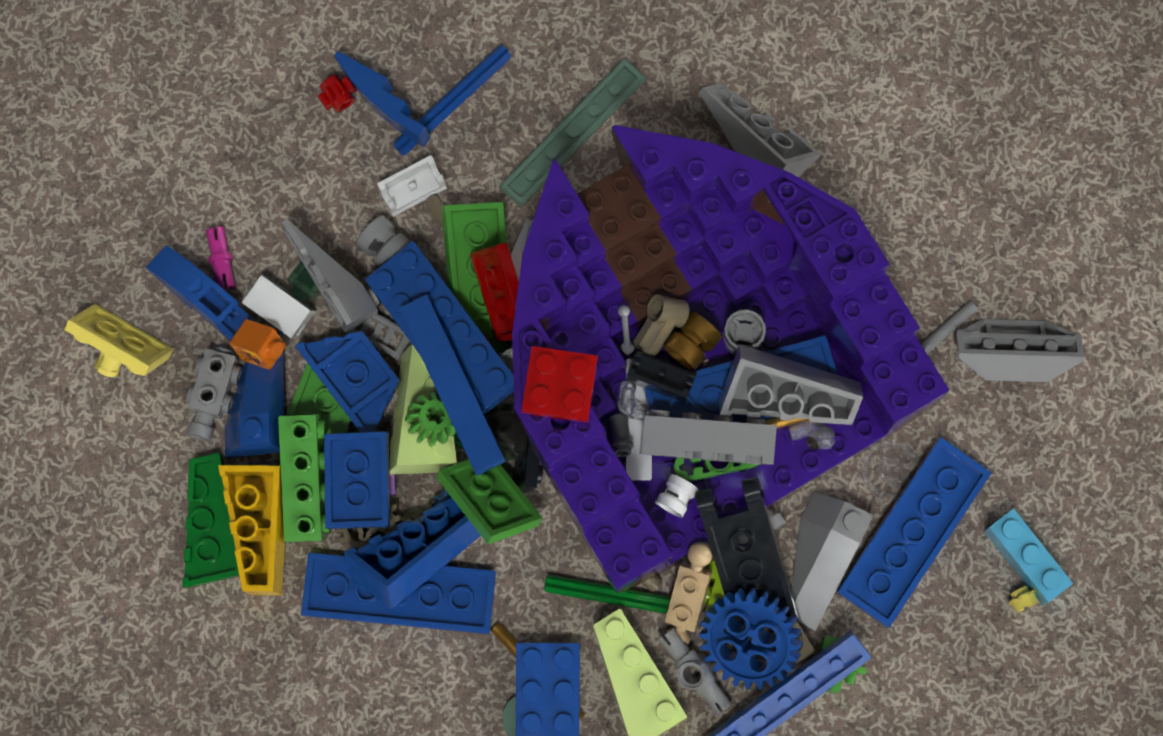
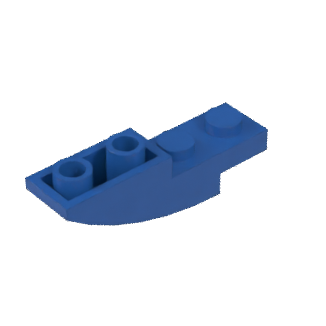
[146,245,256,341]

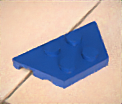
[295,331,400,433]

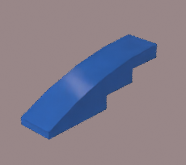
[334,51,430,147]

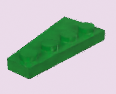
[182,453,239,589]

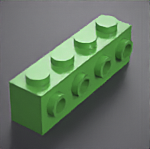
[278,413,332,542]

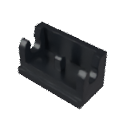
[626,351,697,404]

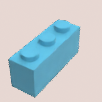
[984,508,1073,606]

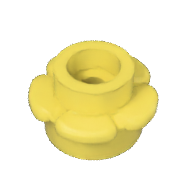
[1008,586,1039,613]

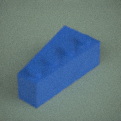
[344,498,481,610]

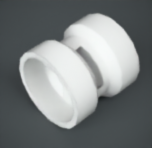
[655,474,698,518]

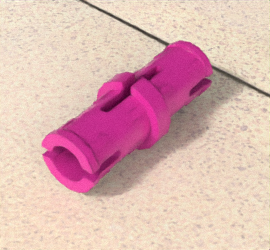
[205,227,236,290]

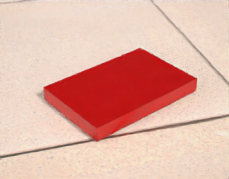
[470,242,519,342]

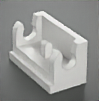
[377,155,447,217]
[242,275,317,338]

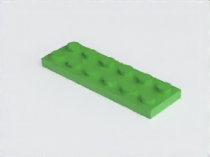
[441,202,513,353]

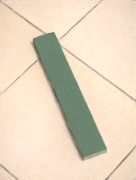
[499,58,646,208]

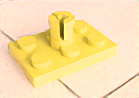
[64,304,174,377]

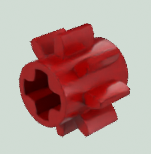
[317,75,357,113]

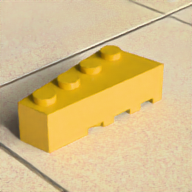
[218,465,285,596]

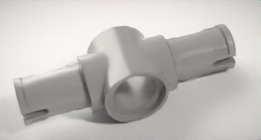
[658,628,732,715]

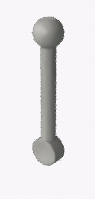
[618,305,635,355]

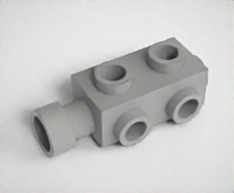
[186,347,242,442]

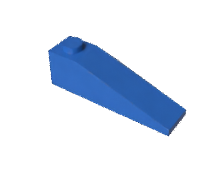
[225,331,284,459]

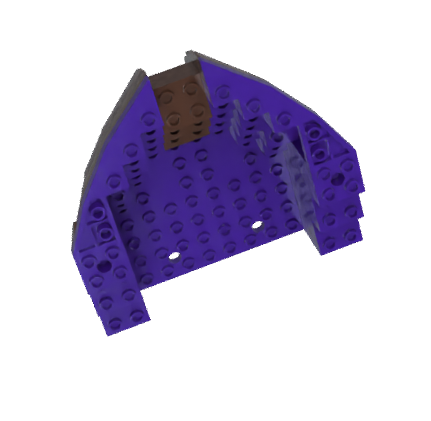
[512,125,949,593]

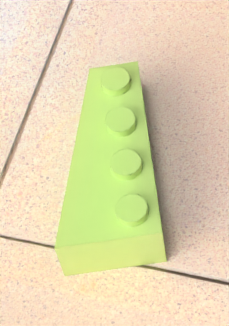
[389,344,457,475]
[593,609,688,736]

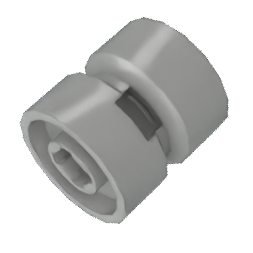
[356,215,411,267]
[723,310,766,356]

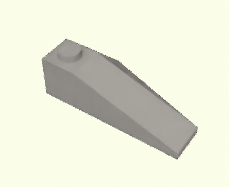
[699,83,821,177]
[281,219,380,333]

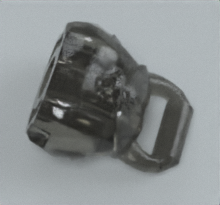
[485,392,528,460]

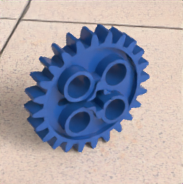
[699,588,803,690]

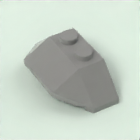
[956,319,1085,382]

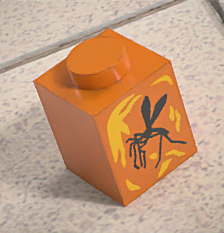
[229,319,287,370]

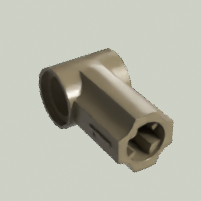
[633,294,689,357]

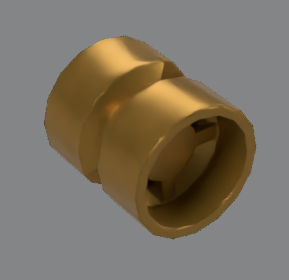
[663,311,722,372]

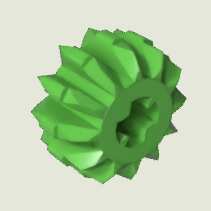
[405,392,456,447]

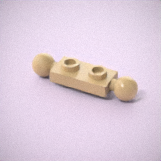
[665,542,713,646]

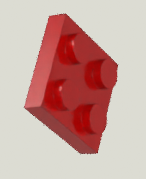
[521,346,598,423]

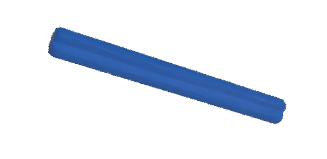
[393,45,511,156]

